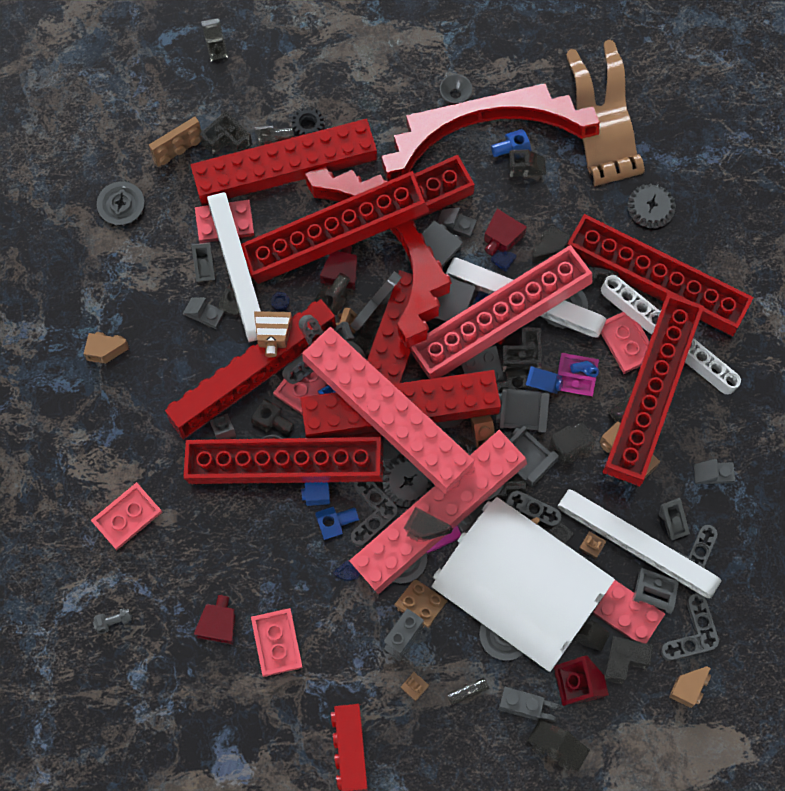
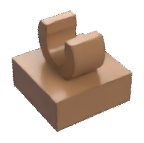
[336,308,358,334]
[579,531,606,559]
[400,672,429,702]

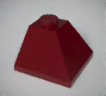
[554,656,609,706]

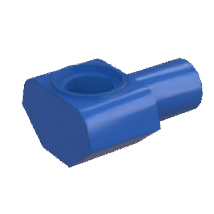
[491,129,532,159]
[315,506,359,540]

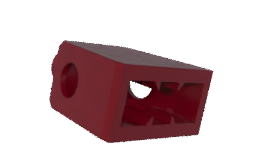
[484,209,527,256]
[320,245,357,290]
[194,595,236,645]

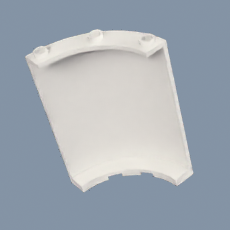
[431,497,615,672]

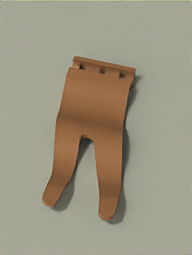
[567,40,644,186]

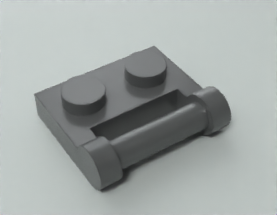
[633,568,679,614]

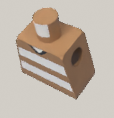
[254,311,292,357]

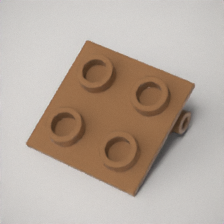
[395,579,448,629]

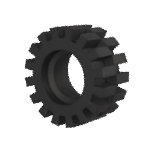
[292,107,325,136]

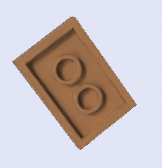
[149,117,203,167]

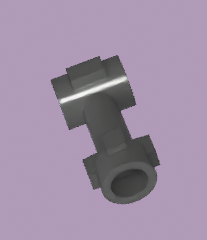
[93,608,132,634]

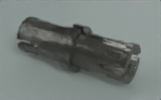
[447,677,489,706]

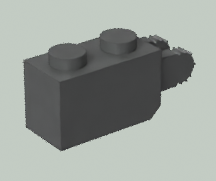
[498,687,559,722]

